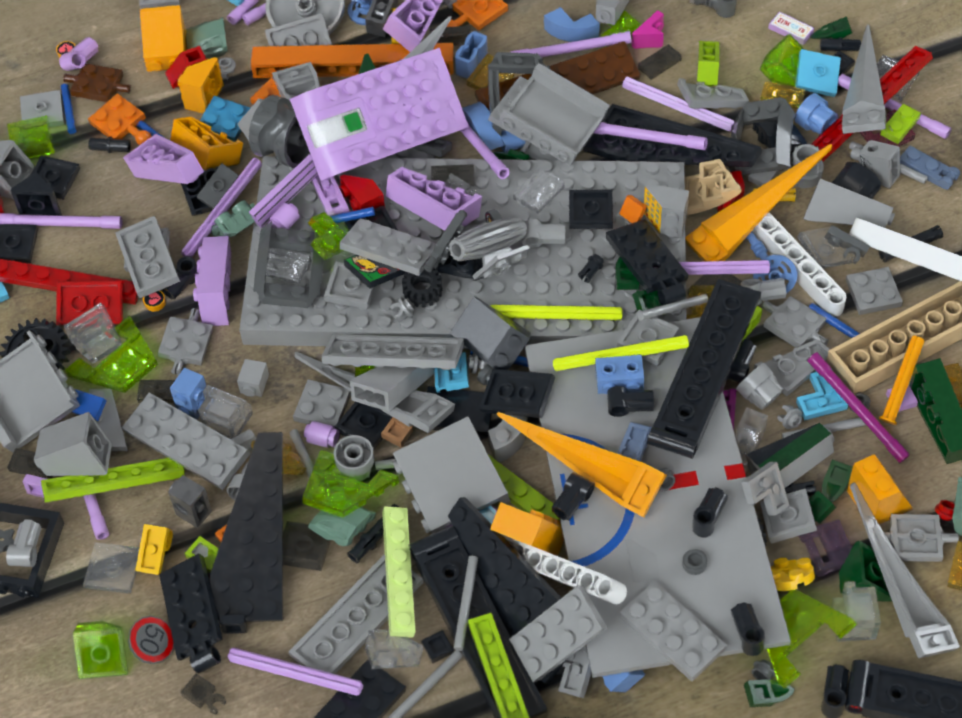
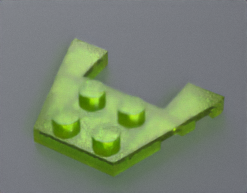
[65,316,158,393]
[303,449,399,518]
[767,589,857,689]

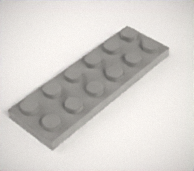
[322,334,464,370]
[122,393,251,490]
[289,554,423,674]

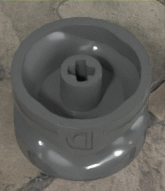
[249,95,310,168]

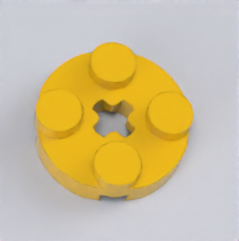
[771,557,815,591]

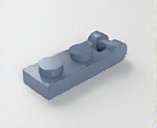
[900,146,961,190]

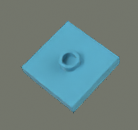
[795,49,841,97]

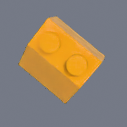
[178,57,223,114]

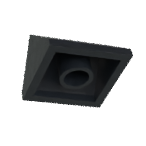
[11,172,62,216]

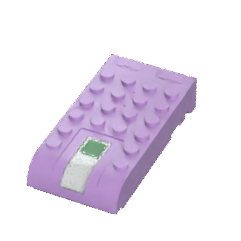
[290,48,469,180]

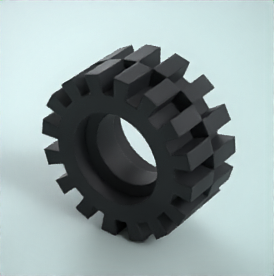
[402,268,443,308]

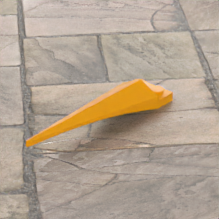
[685,144,832,261]
[497,412,667,518]

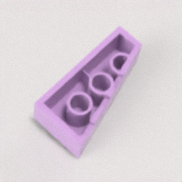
[383,0,443,52]
[123,134,204,184]
[386,167,482,231]
[193,236,231,326]

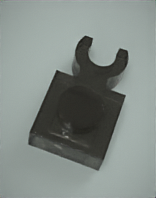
[180,673,227,715]

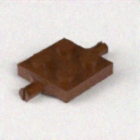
[63,63,131,102]

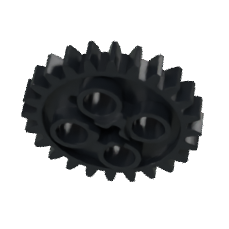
[0,318,71,370]

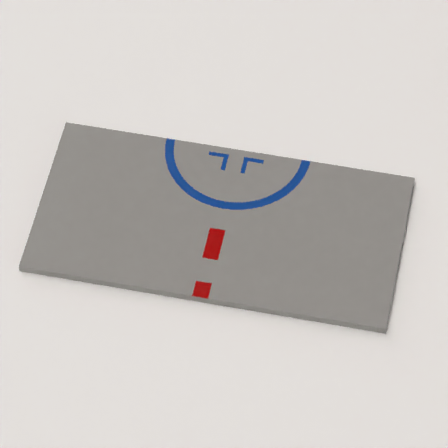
[525,317,790,678]

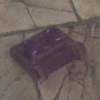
[799,519,852,577]

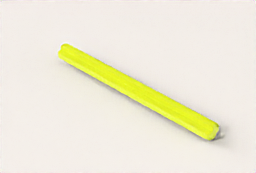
[490,305,623,320]
[553,335,689,371]

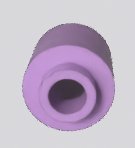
[268,203,300,229]
[304,421,339,448]

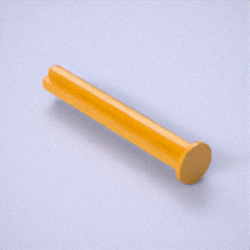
[879,335,924,425]

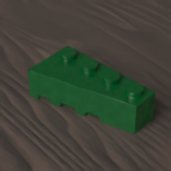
[909,358,962,464]

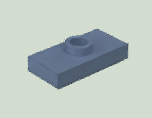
[617,422,652,462]

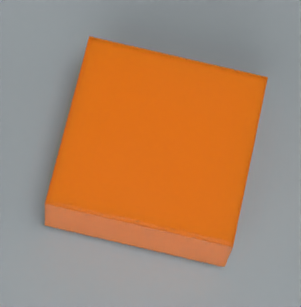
[619,195,647,223]

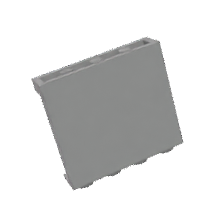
[498,63,610,166]
[0,330,80,453]
[392,417,510,534]

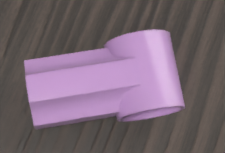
[59,37,99,71]

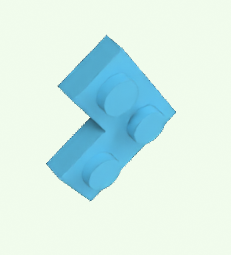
[796,368,848,421]

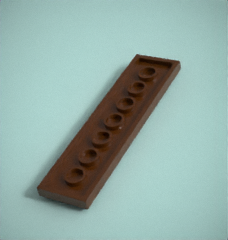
[475,41,641,112]

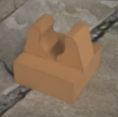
[381,417,413,447]

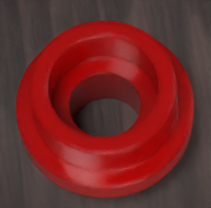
[935,500,955,521]

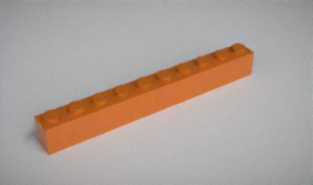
[251,43,454,78]

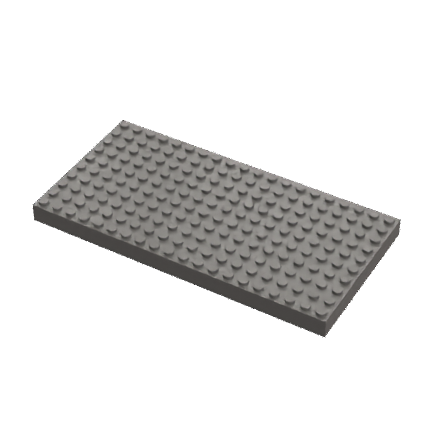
[239,156,686,350]

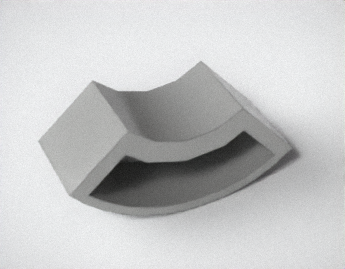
[488,415,528,463]

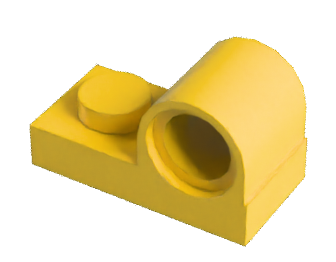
[135,524,173,575]

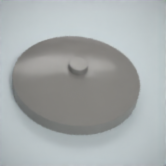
[265,0,345,35]

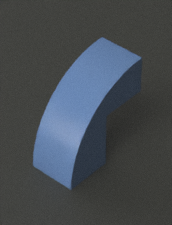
[544,7,600,42]
[462,102,504,150]

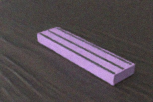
[249,154,318,228]

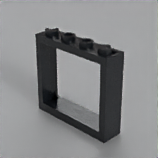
[0,503,64,598]

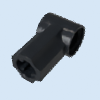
[161,256,199,300]
[728,339,757,383]
[607,386,654,417]
[552,472,595,521]
[692,487,728,537]
[731,602,765,656]
[821,664,849,718]

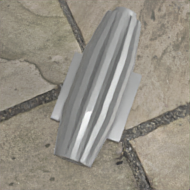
[449,217,530,279]

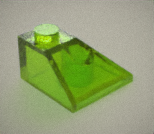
[760,34,805,91]
[7,115,55,159]
[73,621,128,679]

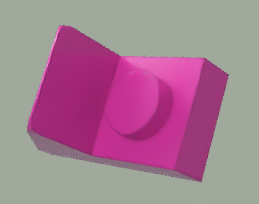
[632,10,664,49]

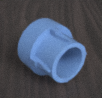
[794,93,838,135]

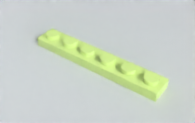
[382,506,416,637]

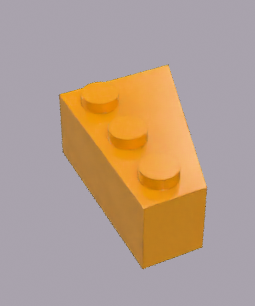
[170,116,243,170]
[490,502,564,556]

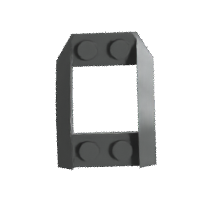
[488,52,550,136]
[729,97,796,175]
[253,221,326,308]

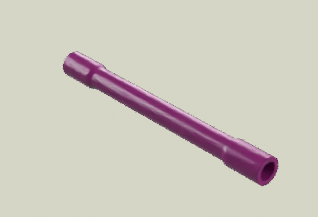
[807,352,910,463]

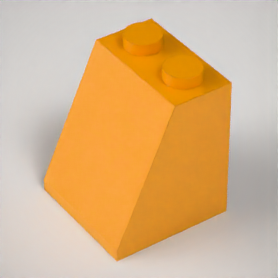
[140,5,187,72]
[847,454,913,525]

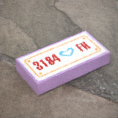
[769,12,814,45]

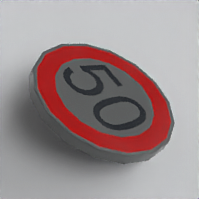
[128,616,174,664]

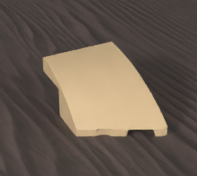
[684,159,742,215]

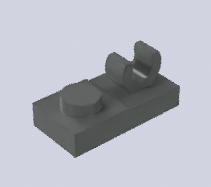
[824,225,870,264]

